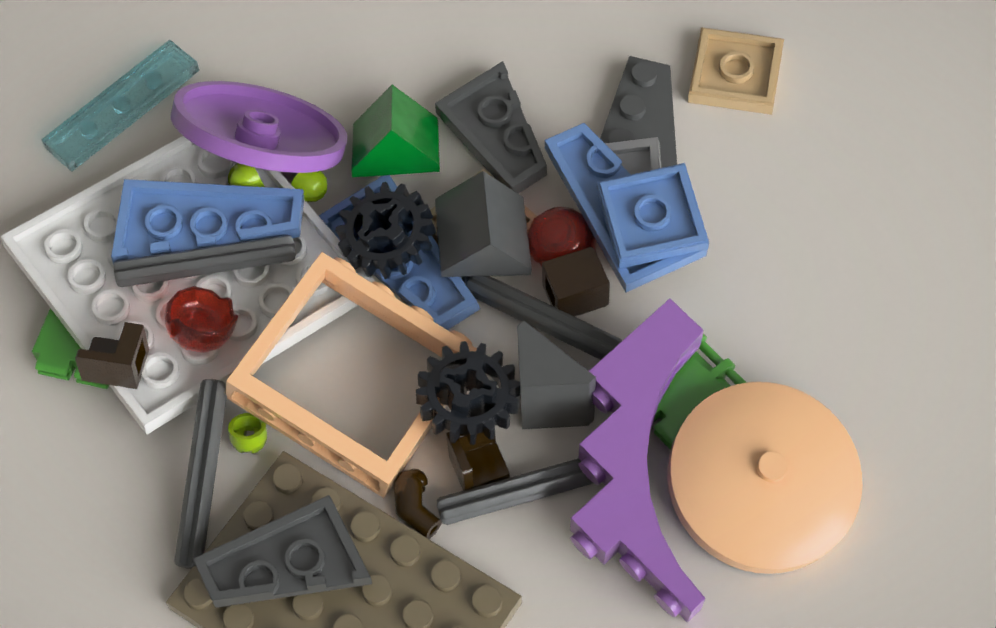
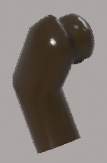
[394,468,442,539]

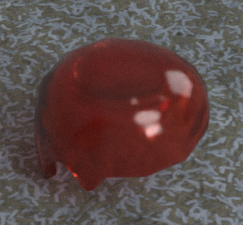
[528,207,597,267]
[164,286,238,353]

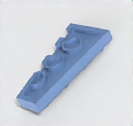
[545,123,708,293]
[319,175,480,330]
[111,179,304,265]

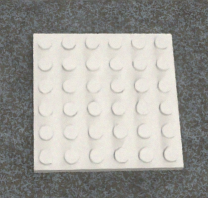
[0,136,375,435]

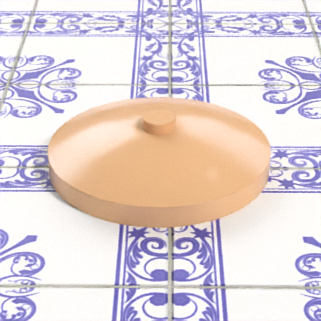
[667,382,862,574]

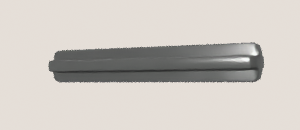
[114,235,296,287]
[466,276,622,360]
[174,379,227,569]
[437,458,594,525]

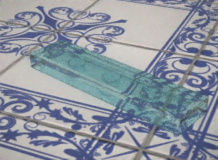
[41,40,200,172]

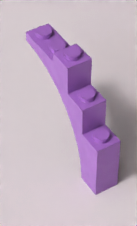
[570,298,706,623]

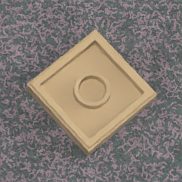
[688,27,784,115]

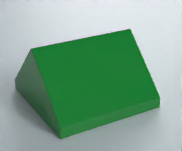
[351,84,440,178]

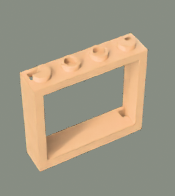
[226,252,477,498]

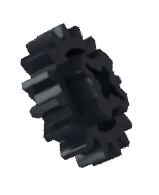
[335,182,436,279]
[416,341,520,445]

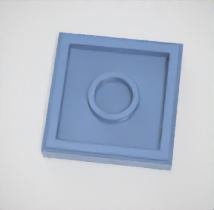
[596,163,709,269]

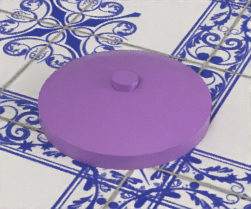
[171,81,348,173]

